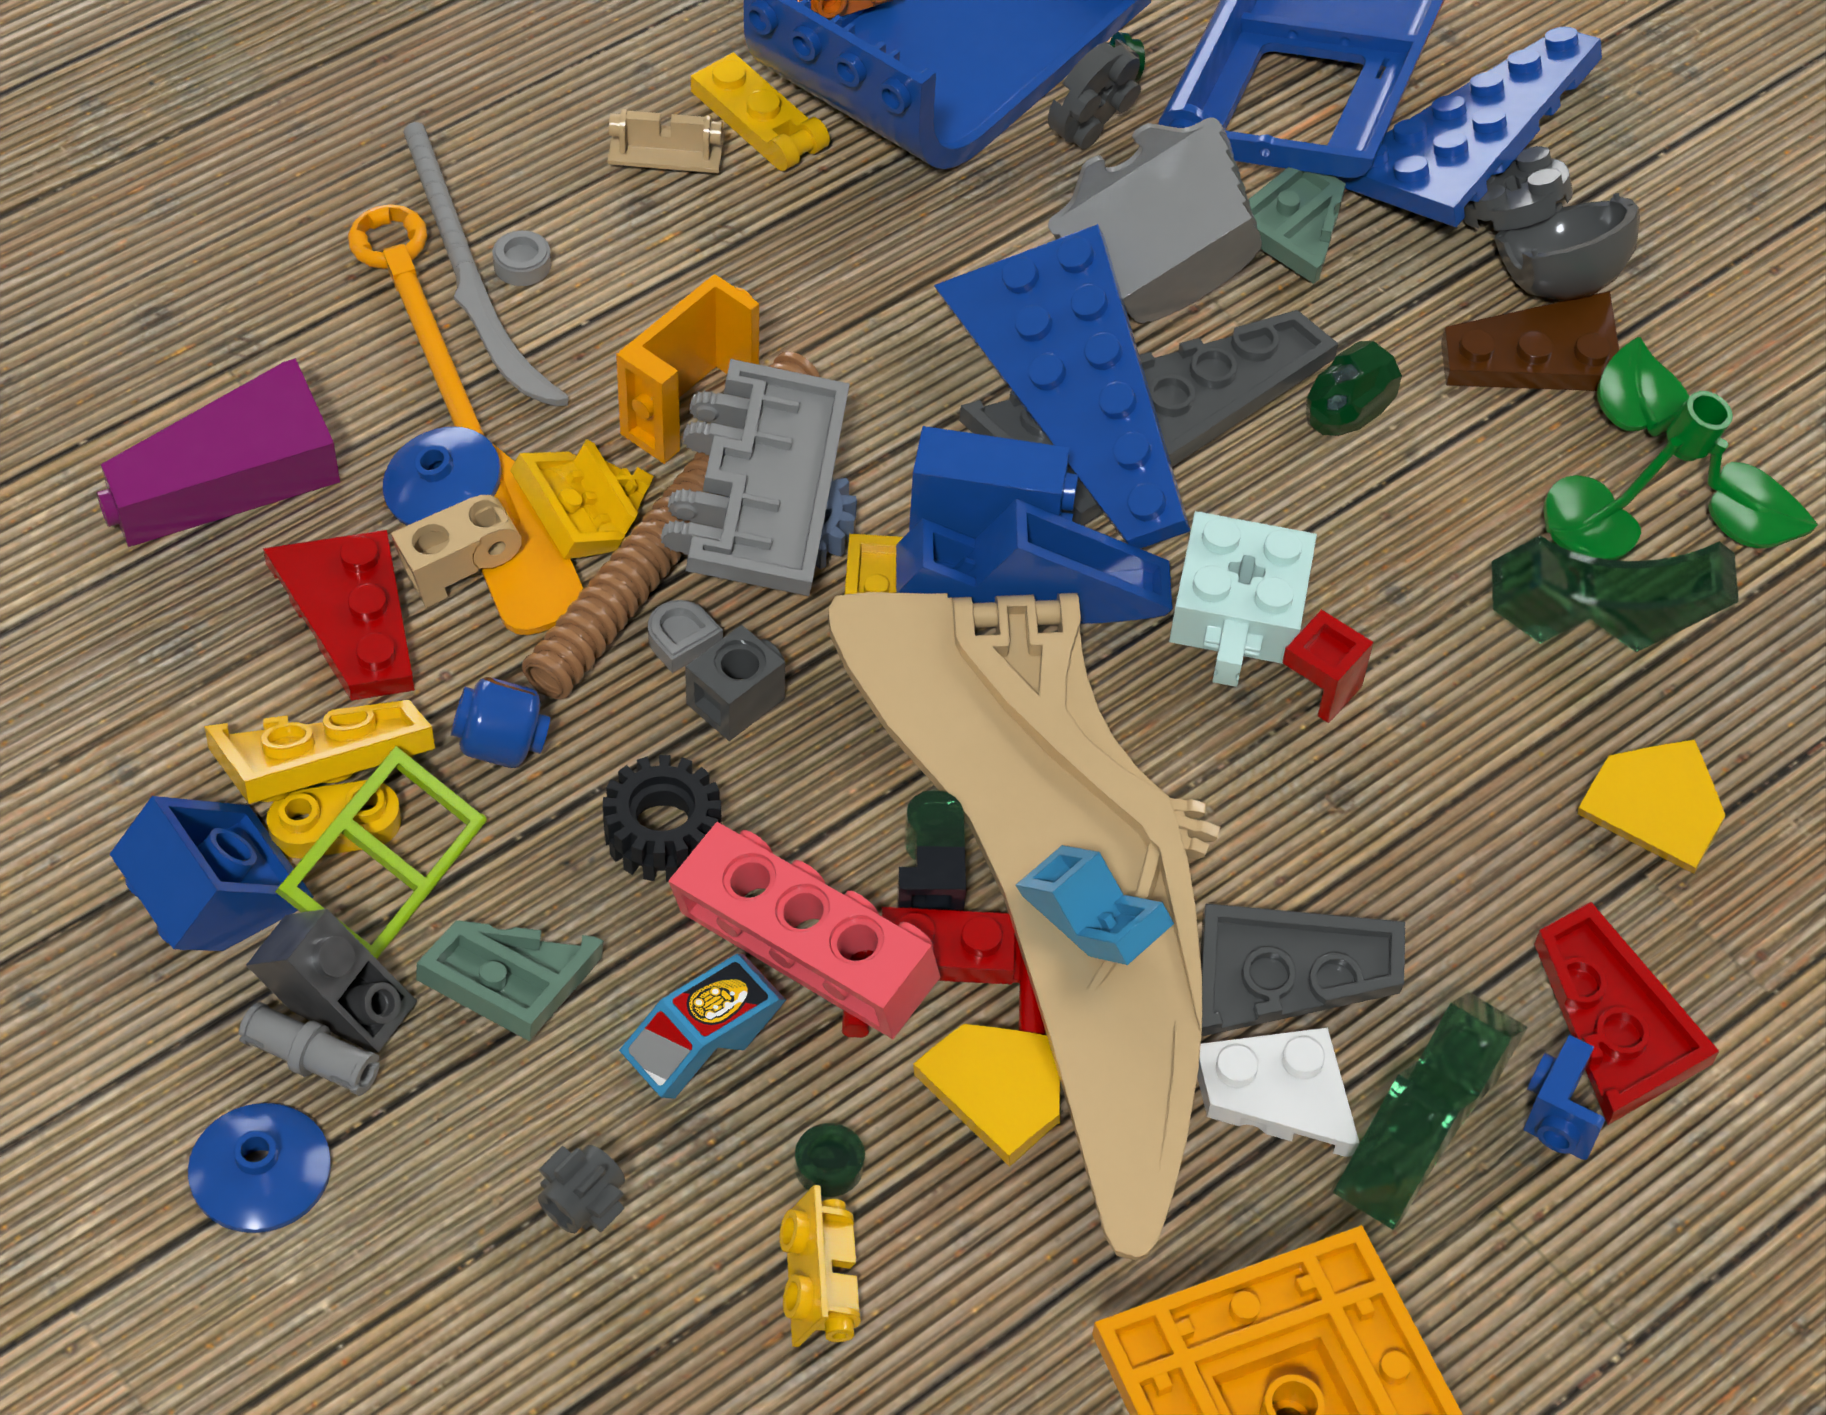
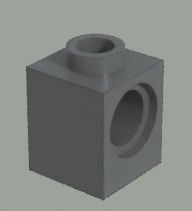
[685,624,785,741]

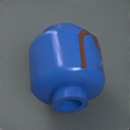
[451,677,551,768]

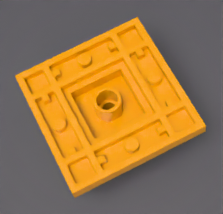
[1092,1225,1463,1415]

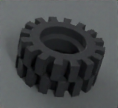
[602,755,722,882]

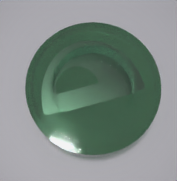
[794,1123,865,1197]

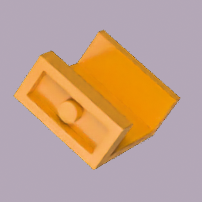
[616,274,759,464]

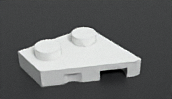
[1197,1027,1360,1157]

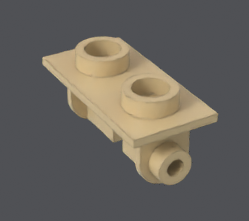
[607,108,725,173]

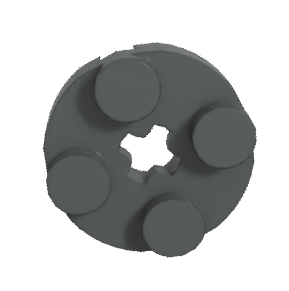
[1048,39,1141,149]
[1463,146,1573,231]

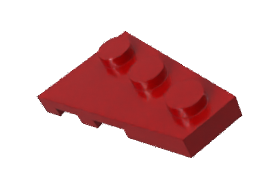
[263,530,415,701]
[1534,902,1719,1125]

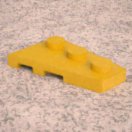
[204,700,435,804]

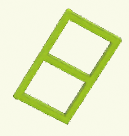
[275,746,487,959]

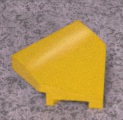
[510,439,654,559]
[1578,740,1726,874]
[913,1024,1060,1167]

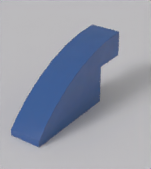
[896,499,1173,624]

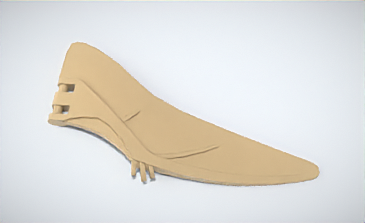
[828,592,1220,1260]

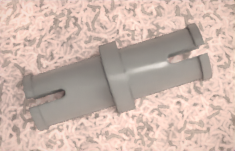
[239,1002,380,1096]

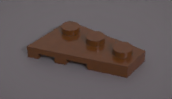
[1441,291,1619,391]

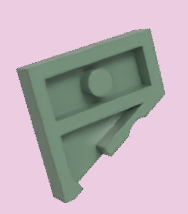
[1248,167,1346,284]
[416,920,604,1041]

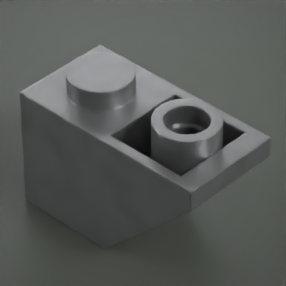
[246,909,417,1053]

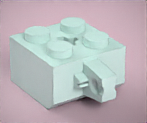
[1169,511,1317,687]

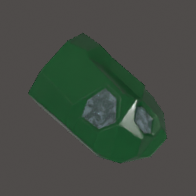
[1306,341,1402,436]

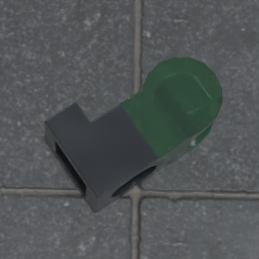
[897,790,966,911]

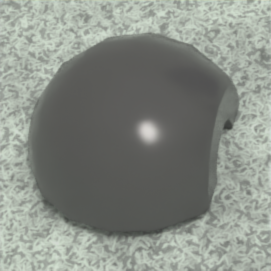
[1495,193,1640,301]

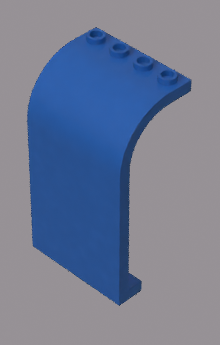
[744,0,1151,169]

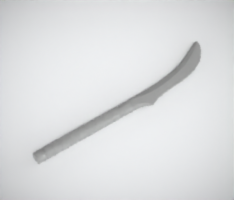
[403,122,569,406]

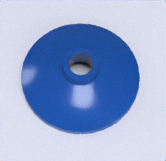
[383,426,502,526]
[188,1103,331,1233]

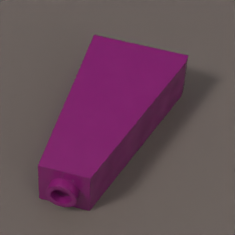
[96,358,340,547]

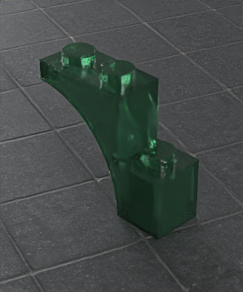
[1491,535,1739,652]
[1333,992,1528,1230]

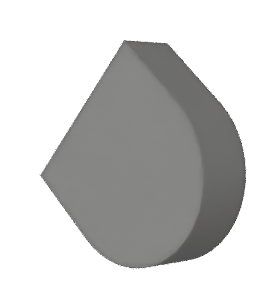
[648,600,723,673]

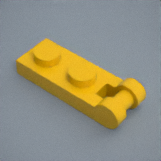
[691,52,830,171]

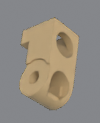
[391,495,522,608]

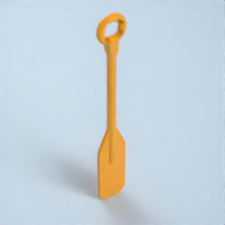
[348,204,583,635]

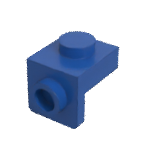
[1523,1035,1605,1160]

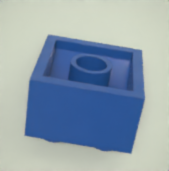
[110,796,314,951]

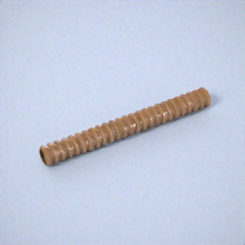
[522,351,820,699]

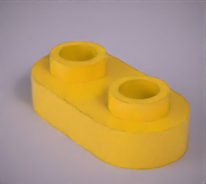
[267,780,401,859]

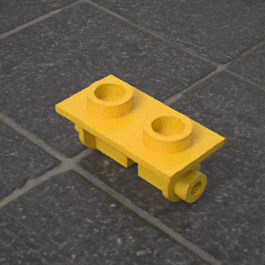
[779,1185,861,1347]

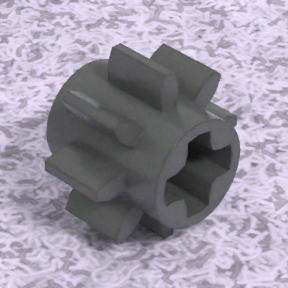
[538,1145,625,1233]

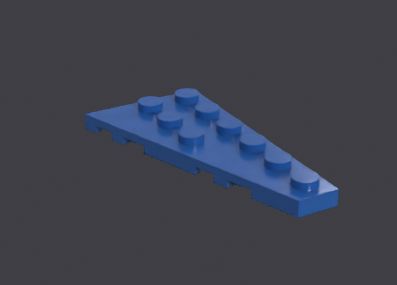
[1335,26,1602,227]
[934,224,1191,549]

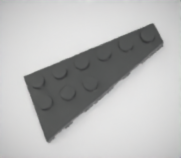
[959,310,1338,526]

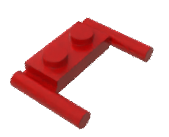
[842,907,1046,1038]

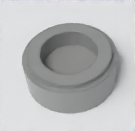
[492,230,551,286]

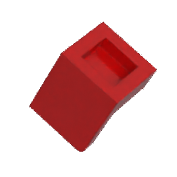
[1282,609,1374,723]

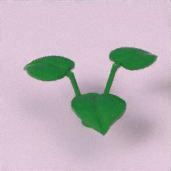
[1543,337,1818,562]

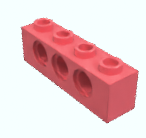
[668,822,941,1039]

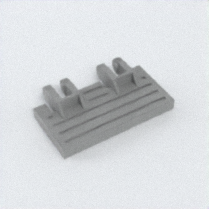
[660,359,850,596]

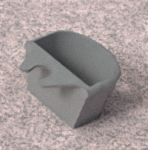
[1048,118,1262,323]

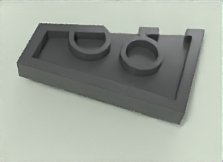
[1201,904,1405,1037]

